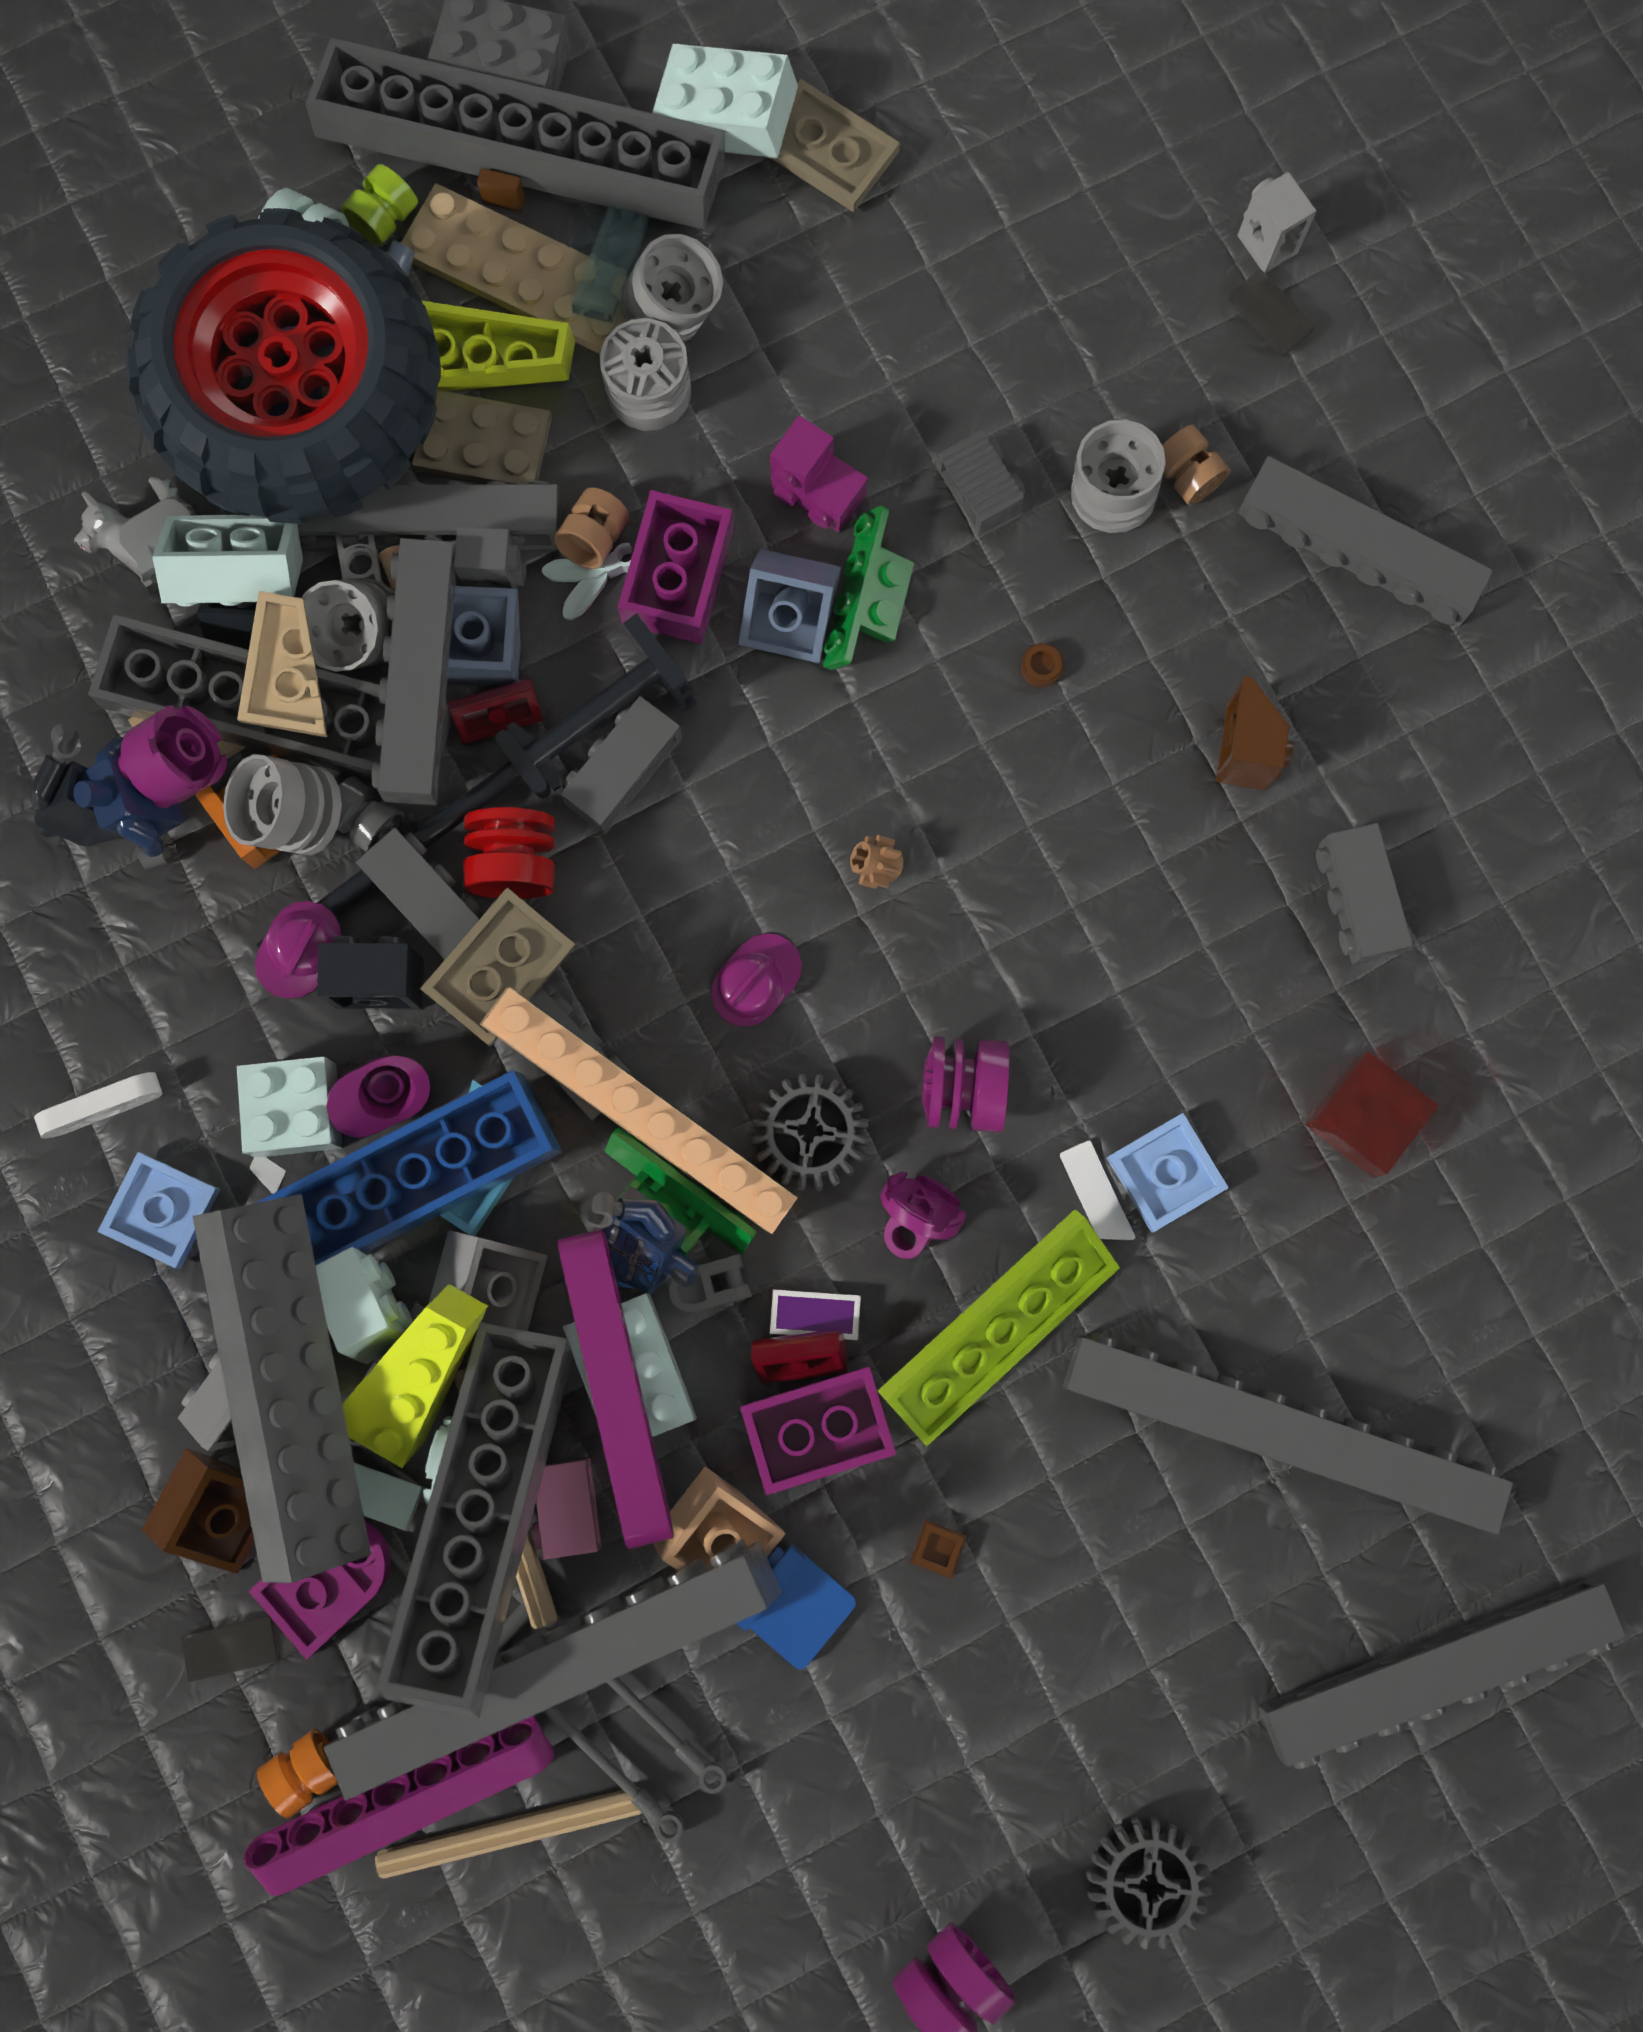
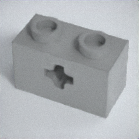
[1237,172,1316,274]

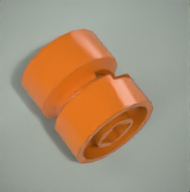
[257,1729,338,1819]

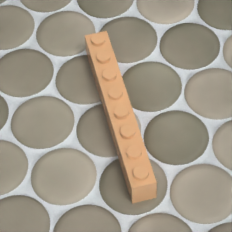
[480,987,797,1234]

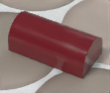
[448,678,543,745]
[751,1329,848,1383]

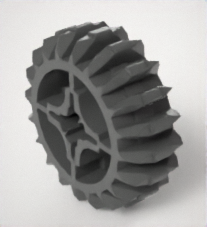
[752,1074,869,1191]
[1086,1817,1212,1950]

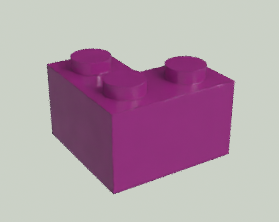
[770,415,868,533]

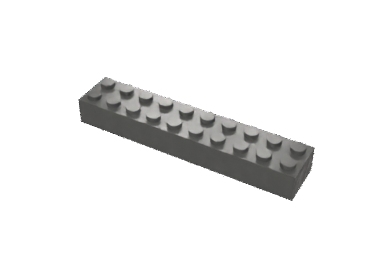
[305,38,725,229]
[324,1539,782,1801]

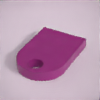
[249,1521,391,1660]

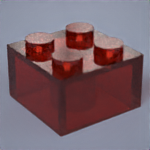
[1304,1051,1439,1178]

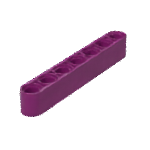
[558,1229,674,1549]
[243,1716,554,1896]

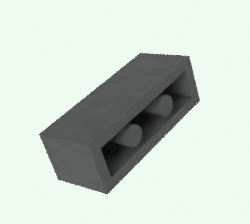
[560,696,683,835]
[1316,823,1413,965]

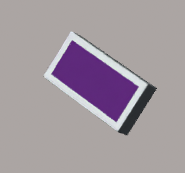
[770,1290,861,1340]

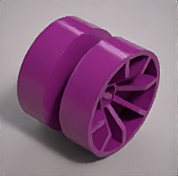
[892,1922,1017,2032]

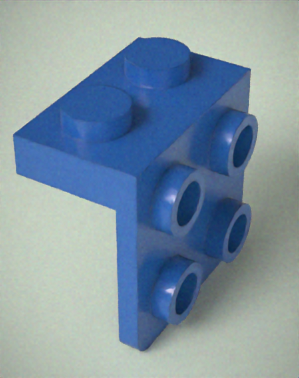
[736,1542,856,1669]

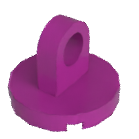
[880,1172,966,1259]

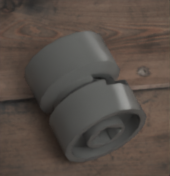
[337,775,405,852]

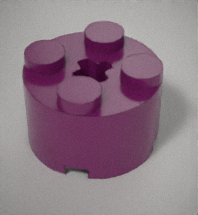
[117,705,227,808]

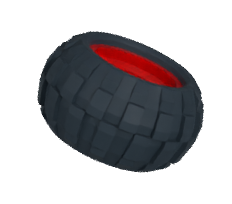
[126,208,441,524]

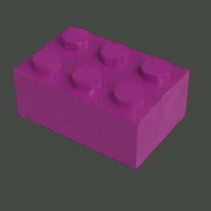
[618,490,734,645]
[740,1366,896,1495]

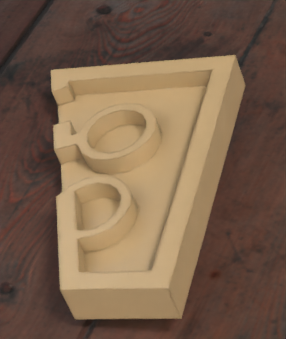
[237,591,327,737]

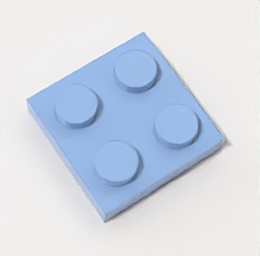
[1107,1113,1228,1233]
[97,1152,221,1269]

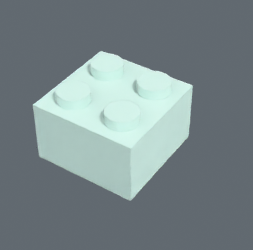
[237,1057,343,1158]
[316,1247,413,1364]

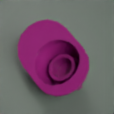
[255,901,341,999]
[711,933,802,1027]
[326,1055,431,1137]

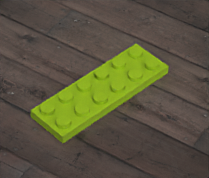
[878,1209,1120,1447]

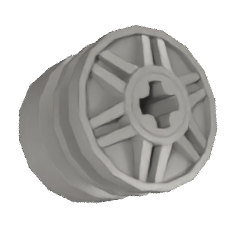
[620,234,723,343]
[600,318,692,431]
[1071,419,1166,533]
[301,578,395,672]
[223,754,342,856]

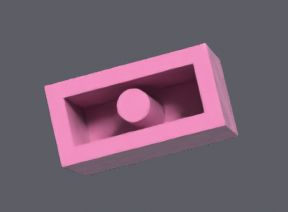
[532,1458,602,1560]

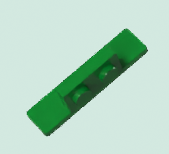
[823,505,914,670]
[605,1128,757,1256]

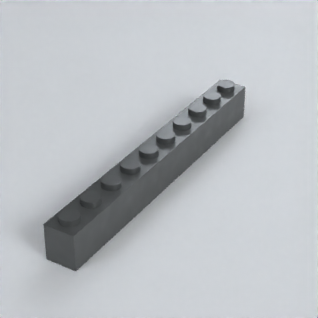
[1062,1332,1513,1535]

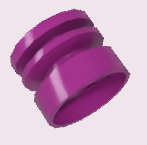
[922,1036,1009,1133]

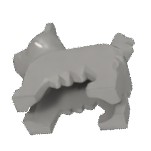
[74,477,196,594]

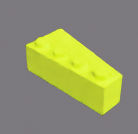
[422,301,575,392]
[342,1284,488,1468]

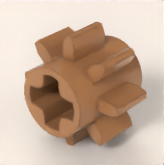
[850,835,903,889]

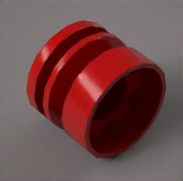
[463,807,555,899]

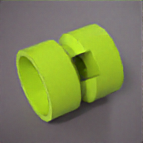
[340,164,418,246]

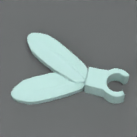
[542,543,633,620]

